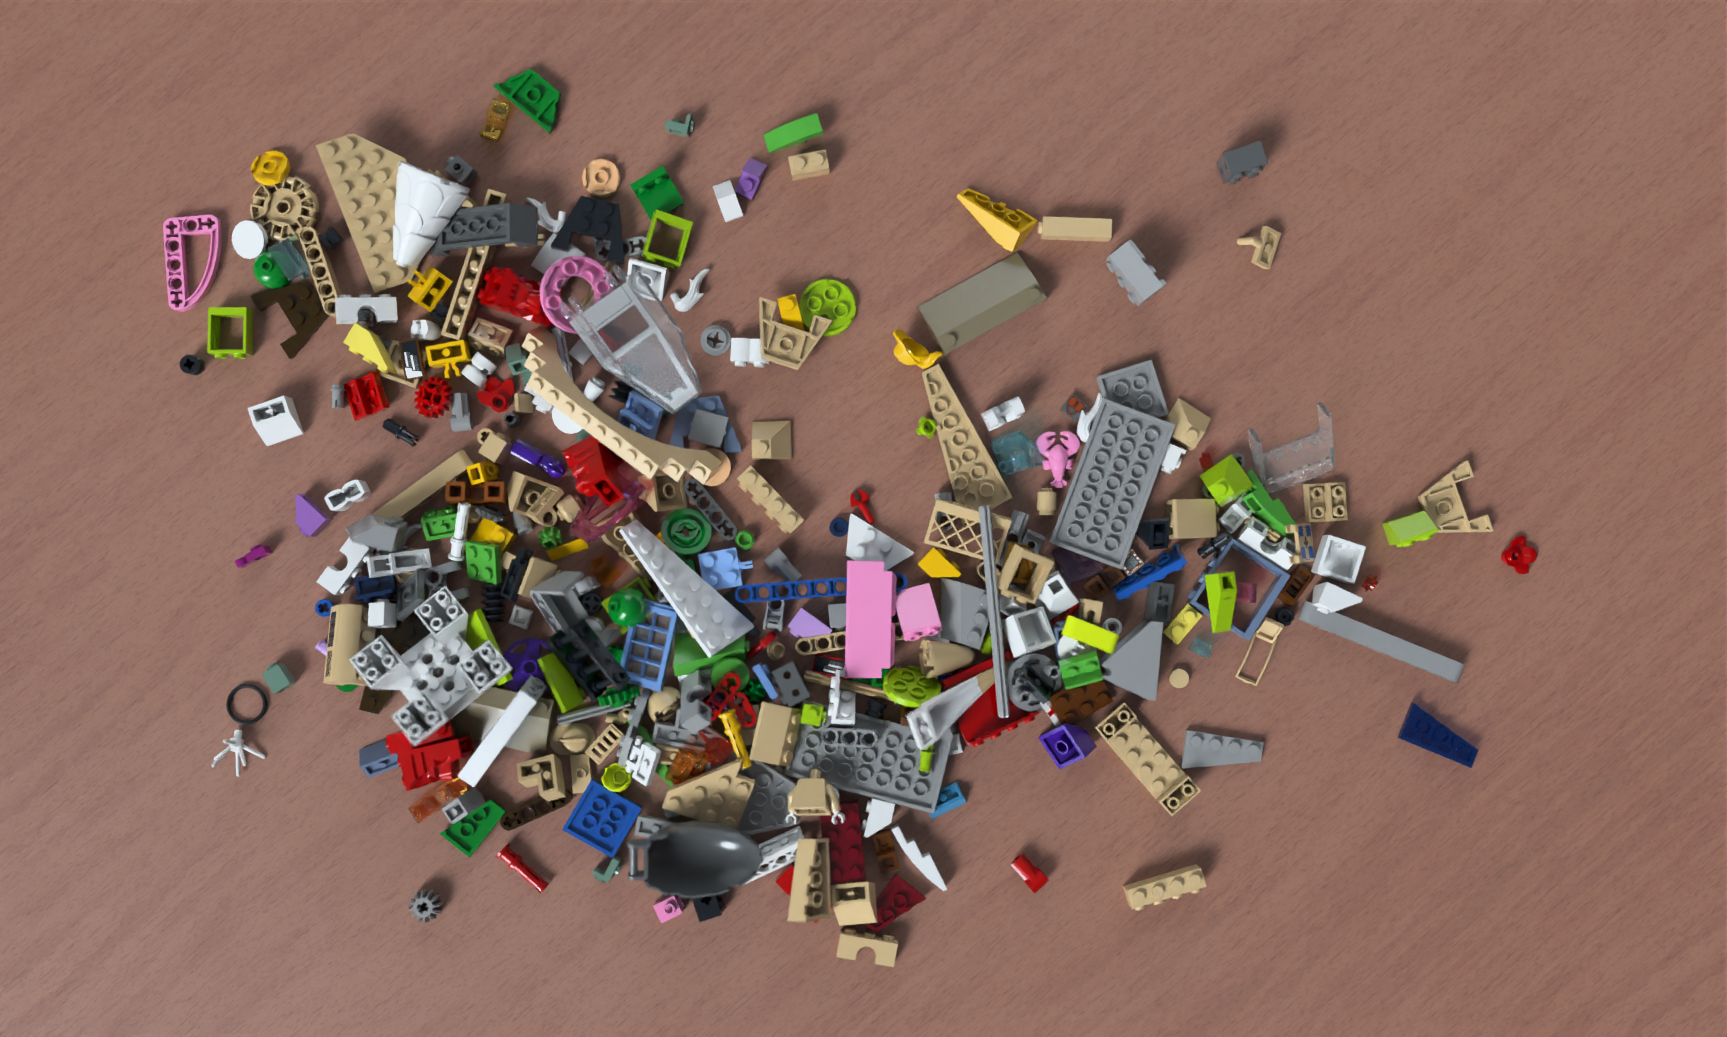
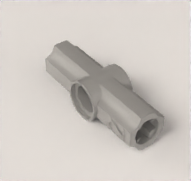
[996,510,1029,566]

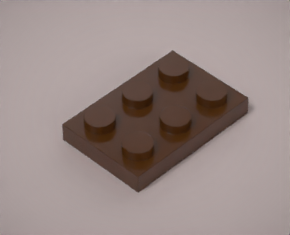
[1049,680,1113,725]

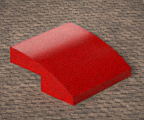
[344,371,390,421]

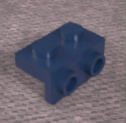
[354,575,397,604]

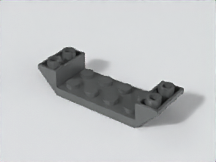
[431,203,538,257]

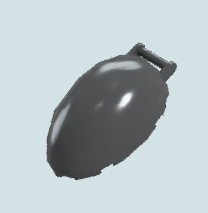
[627,821,763,898]

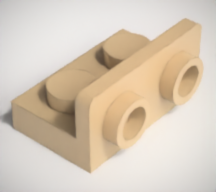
[468,317,513,358]

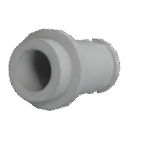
[330,385,346,408]

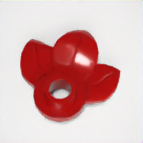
[477,376,515,412]
[1501,536,1538,574]

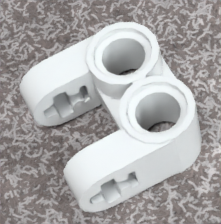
[981,396,1025,431]

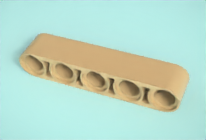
[299,227,342,318]

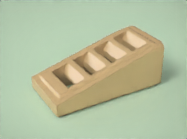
[585,723,624,765]

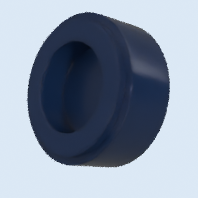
[829,518,849,537]

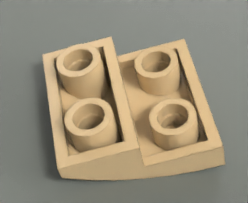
[1303,482,1348,523]

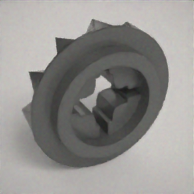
[475,505,506,523]

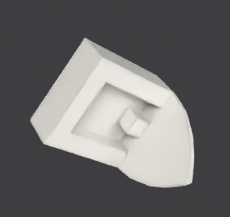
[411,320,442,340]

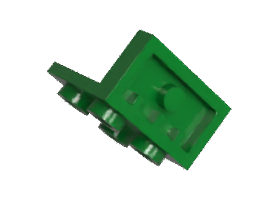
[630,166,684,220]

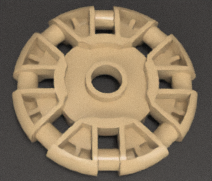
[250,175,319,243]

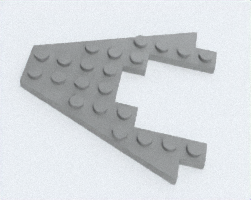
[634,707,797,837]

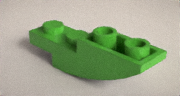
[1242,469,1296,537]

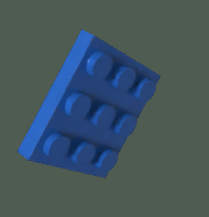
[562,778,642,858]

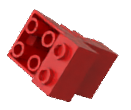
[476,266,562,328]
[562,435,626,506]
[385,730,474,791]

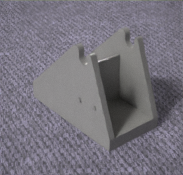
[1098,620,1163,700]

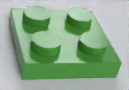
[465,540,502,585]

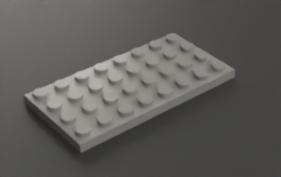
[1049,398,1175,570]
[784,699,953,814]

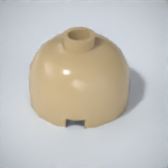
[647,686,681,722]

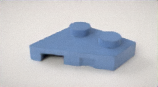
[753,662,779,700]

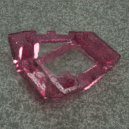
[568,473,649,544]

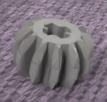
[408,889,443,923]

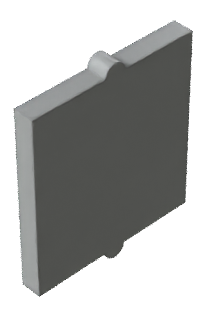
[688,409,729,448]

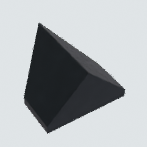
[1136,518,1170,550]

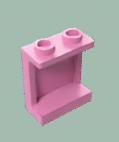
[896,583,942,641]

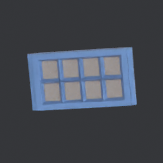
[620,599,679,692]

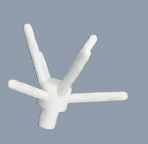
[211,730,266,777]

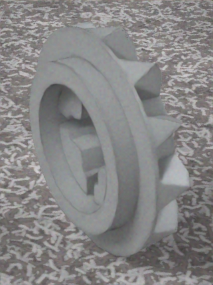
[700,325,731,356]

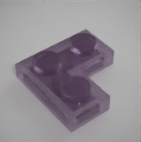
[1051,547,1104,586]

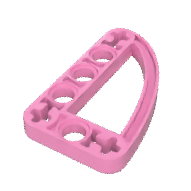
[163,215,222,312]

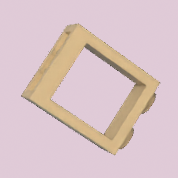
[997,544,1054,604]

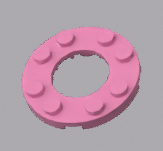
[540,256,614,334]

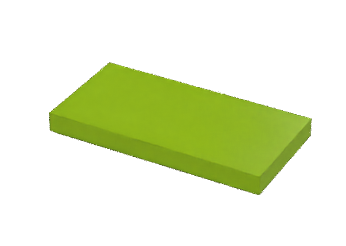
[466,609,513,688]

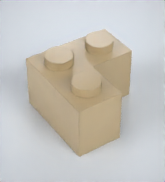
[516,754,566,801]

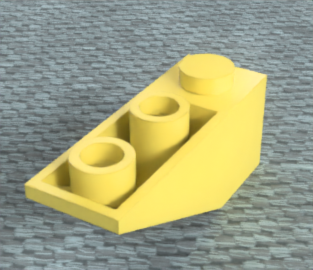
[343,323,397,374]

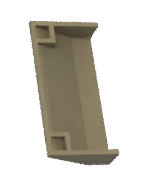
[917,252,1047,357]
[440,675,557,756]

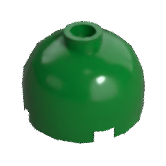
[253,250,295,289]
[608,589,647,627]

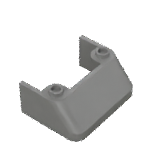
[529,571,620,650]

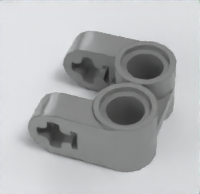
[424,561,470,601]

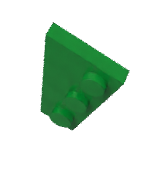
[440,799,507,858]

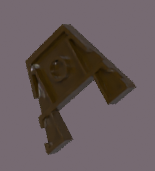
[251,281,330,359]

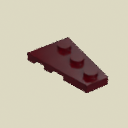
[865,874,926,933]

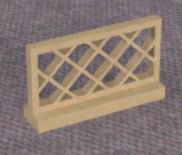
[924,497,1012,564]

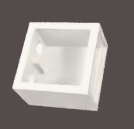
[1311,535,1366,584]
[1001,606,1057,658]

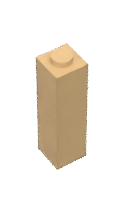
[1037,216,1112,242]

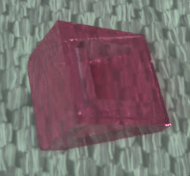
[1235,583,1257,603]

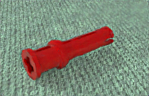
[496,844,549,894]

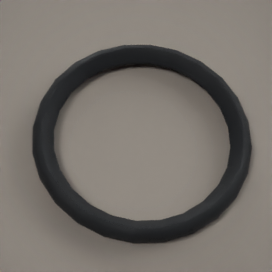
[226,684,267,725]

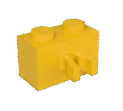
[407,265,453,313]
[426,340,472,379]

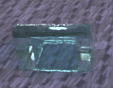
[1189,637,1212,658]

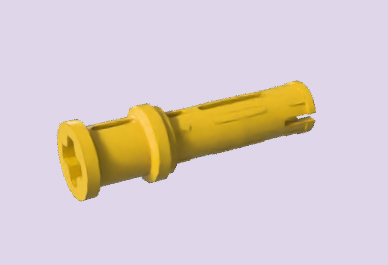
[718,709,752,769]

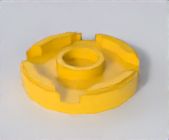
[251,151,291,185]

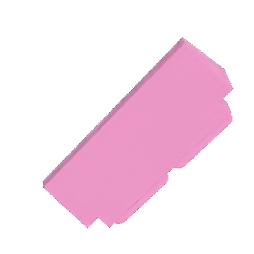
[845,560,896,678]

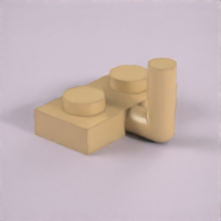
[1237,226,1281,269]

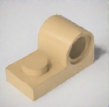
[525,484,564,527]

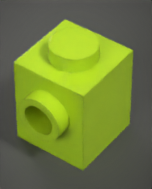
[801,702,827,727]

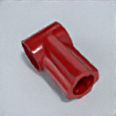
[1011,853,1049,893]

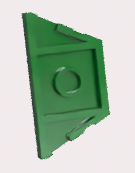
[493,69,561,134]

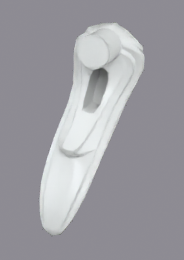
[525,198,567,233]
[670,269,710,312]
[1077,392,1102,442]

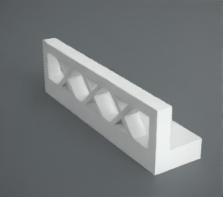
[744,826,805,885]

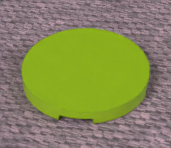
[799,279,856,337]
[883,665,941,707]

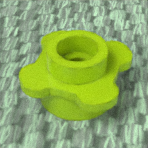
[916,417,936,438]

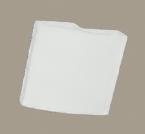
[531,233,586,287]

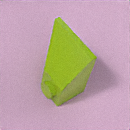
[1200,454,1254,507]

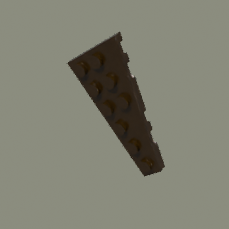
[359,598,431,714]

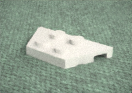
[846,513,914,571]

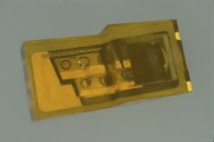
[480,98,511,143]

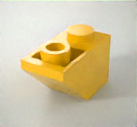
[917,547,961,577]

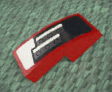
[812,653,850,680]

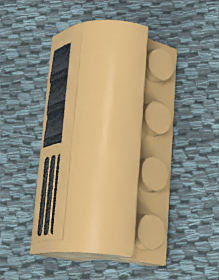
[323,604,376,686]

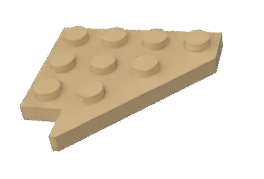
[662,758,755,829]

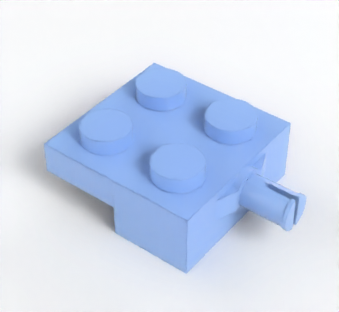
[617,390,664,440]
[698,547,753,590]

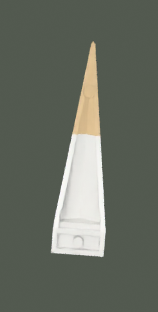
[906,657,1016,750]

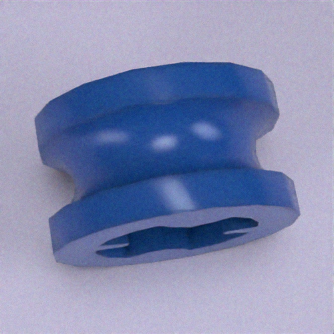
[315,599,335,617]

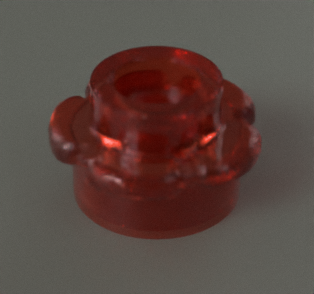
[1199,453,1214,470]
[1361,574,1378,592]

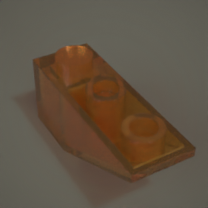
[408,775,468,824]

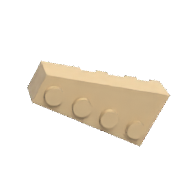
[788,837,831,922]

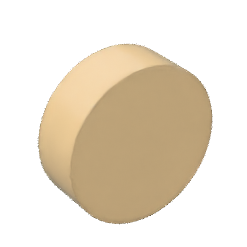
[1169,669,1189,688]

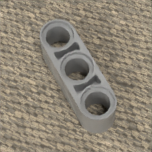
[821,727,879,748]

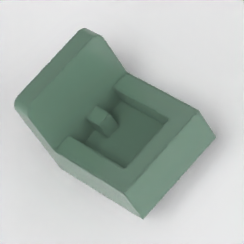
[592,855,623,883]

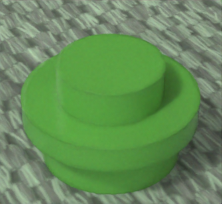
[735,530,755,550]

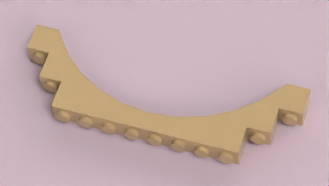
[522,325,722,484]

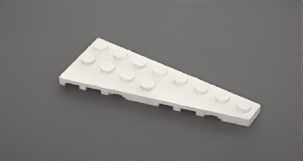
[619,519,755,658]

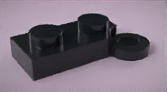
[1014,663,1054,704]

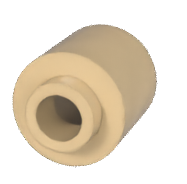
[1037,488,1057,516]

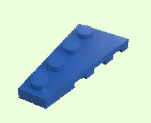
[1113,542,1187,600]

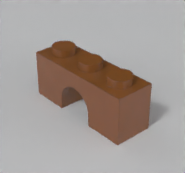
[445,481,508,504]

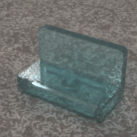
[268,238,310,280]

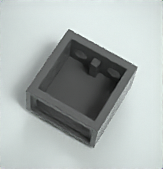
[1216,141,1268,185]
[771,660,811,707]

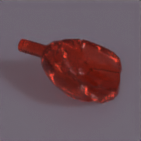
[698,731,733,766]

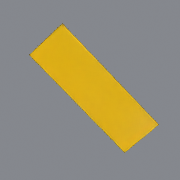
[546,537,589,562]

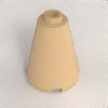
[919,639,975,679]

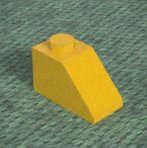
[777,294,805,331]

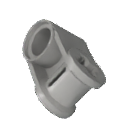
[763,595,786,632]

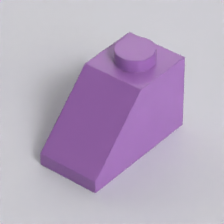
[295,493,332,537]

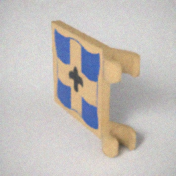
[1285,523,1315,564]

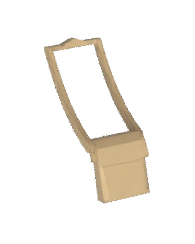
[1235,617,1284,686]

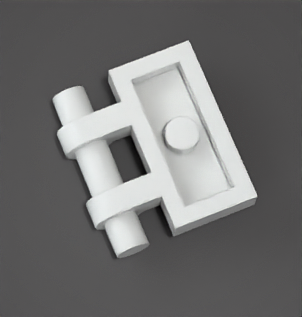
[625,735,661,786]

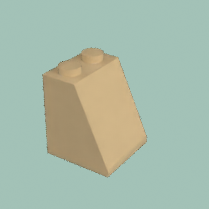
[1165,499,1219,539]

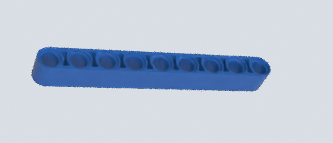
[735,573,908,603]

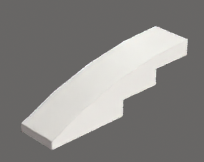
[891,824,947,891]

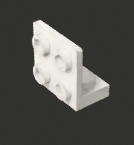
[828,670,856,726]

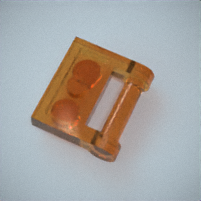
[665,748,713,783]

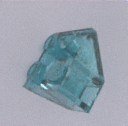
[990,431,1043,477]

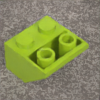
[1382,511,1439,547]

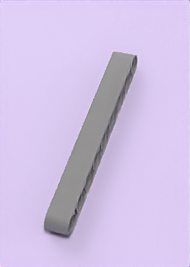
[1298,601,1465,683]

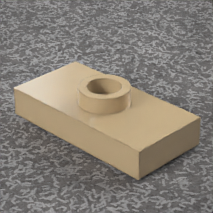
[570,753,592,794]

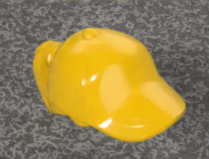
[893,329,943,369]

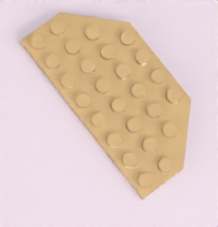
[316,133,420,293]

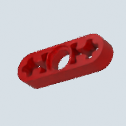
[704,671,740,721]

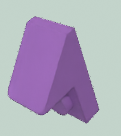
[735,158,767,200]

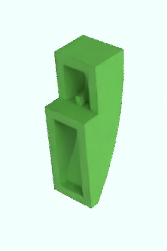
[764,113,823,153]

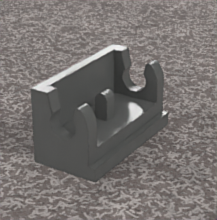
[1143,582,1175,623]

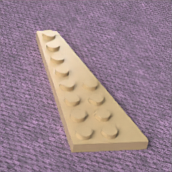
[921,364,1013,525]

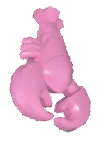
[1036,431,1080,488]

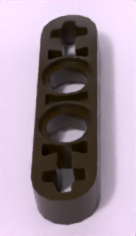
[500,788,572,831]

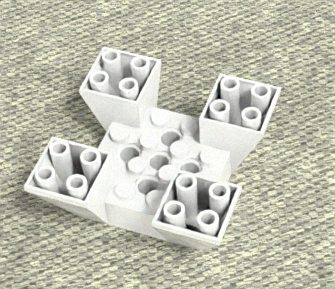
[349,586,512,746]

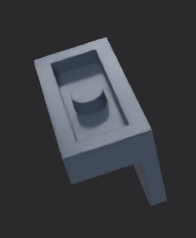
[359,740,399,778]

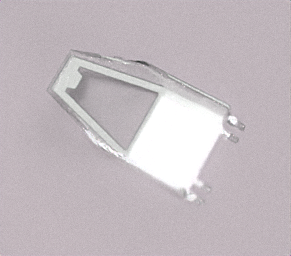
[559,265,703,414]

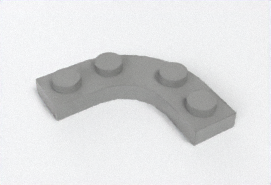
[616,688,651,767]

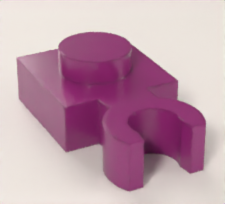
[235,544,273,568]

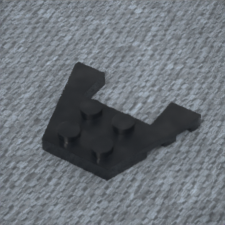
[551,196,625,265]

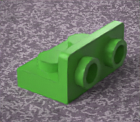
[420,505,458,541]
[1058,651,1103,690]

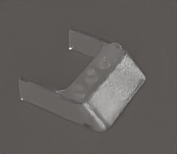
[1248,402,1335,495]

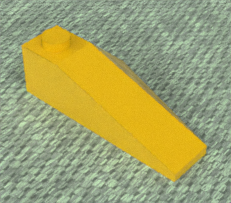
[957,188,1038,252]

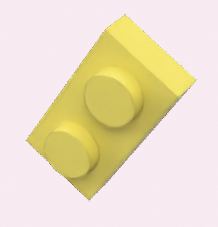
[1162,603,1202,645]

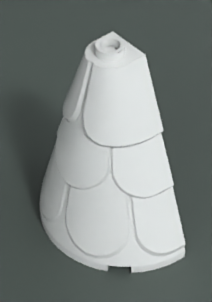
[393,161,470,268]

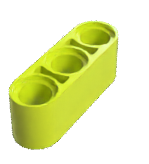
[1061,615,1120,654]

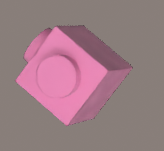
[653,895,685,924]

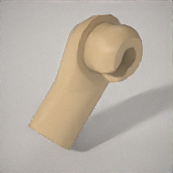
[605,707,631,725]

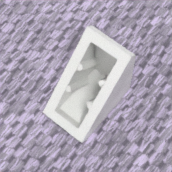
[712,180,743,222]

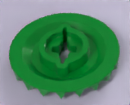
[661,508,711,555]

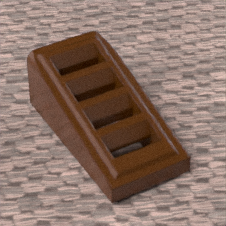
[1277,563,1315,606]

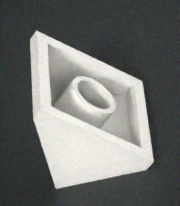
[626,258,670,301]

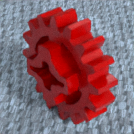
[413,377,454,419]

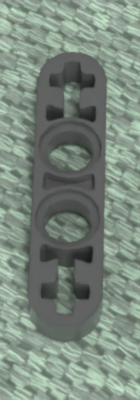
[684,479,738,540]

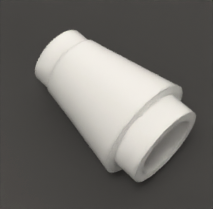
[583,376,606,403]

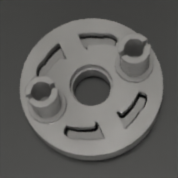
[1006,653,1061,711]

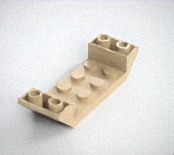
[1095,702,1201,816]

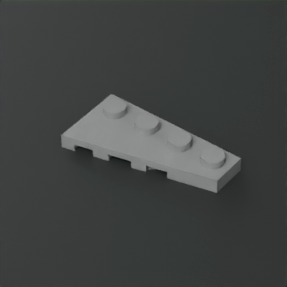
[1180,730,1264,769]

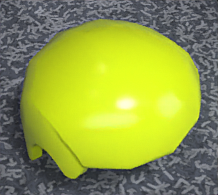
[601,763,632,792]

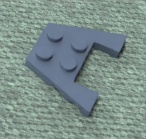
[670,396,742,453]

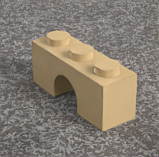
[836,928,898,967]

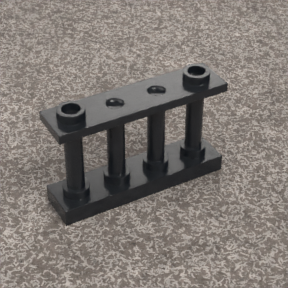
[545,618,631,702]

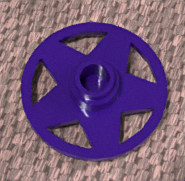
[503,638,552,693]

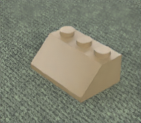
[749,702,803,766]

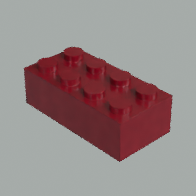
[820,800,866,885]

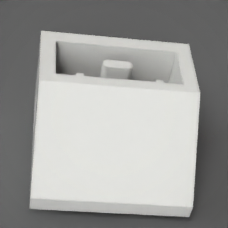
[248,396,304,446]

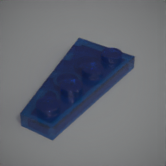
[1397,702,1479,768]

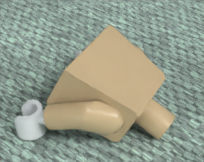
[786,769,846,825]

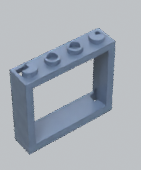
[1187,538,1291,641]

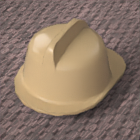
[549,723,595,755]

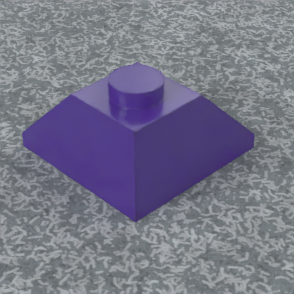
[1038,723,1097,769]

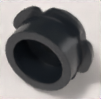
[1275,607,1294,626]

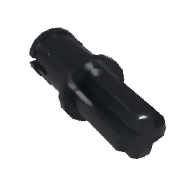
[382,419,420,447]
[1197,531,1232,559]

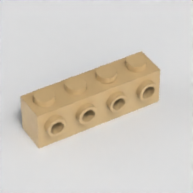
[737,465,805,534]
[1123,864,1207,910]

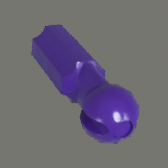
[510,439,566,478]

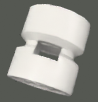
[461,351,497,388]

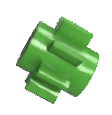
[538,526,562,549]

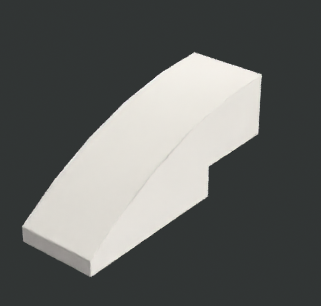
[367,548,432,578]

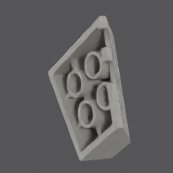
[1106,239,1167,306]
[345,514,408,552]
[940,577,989,650]

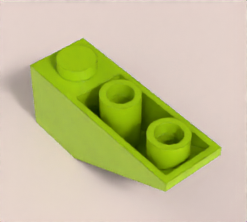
[1205,571,1237,633]

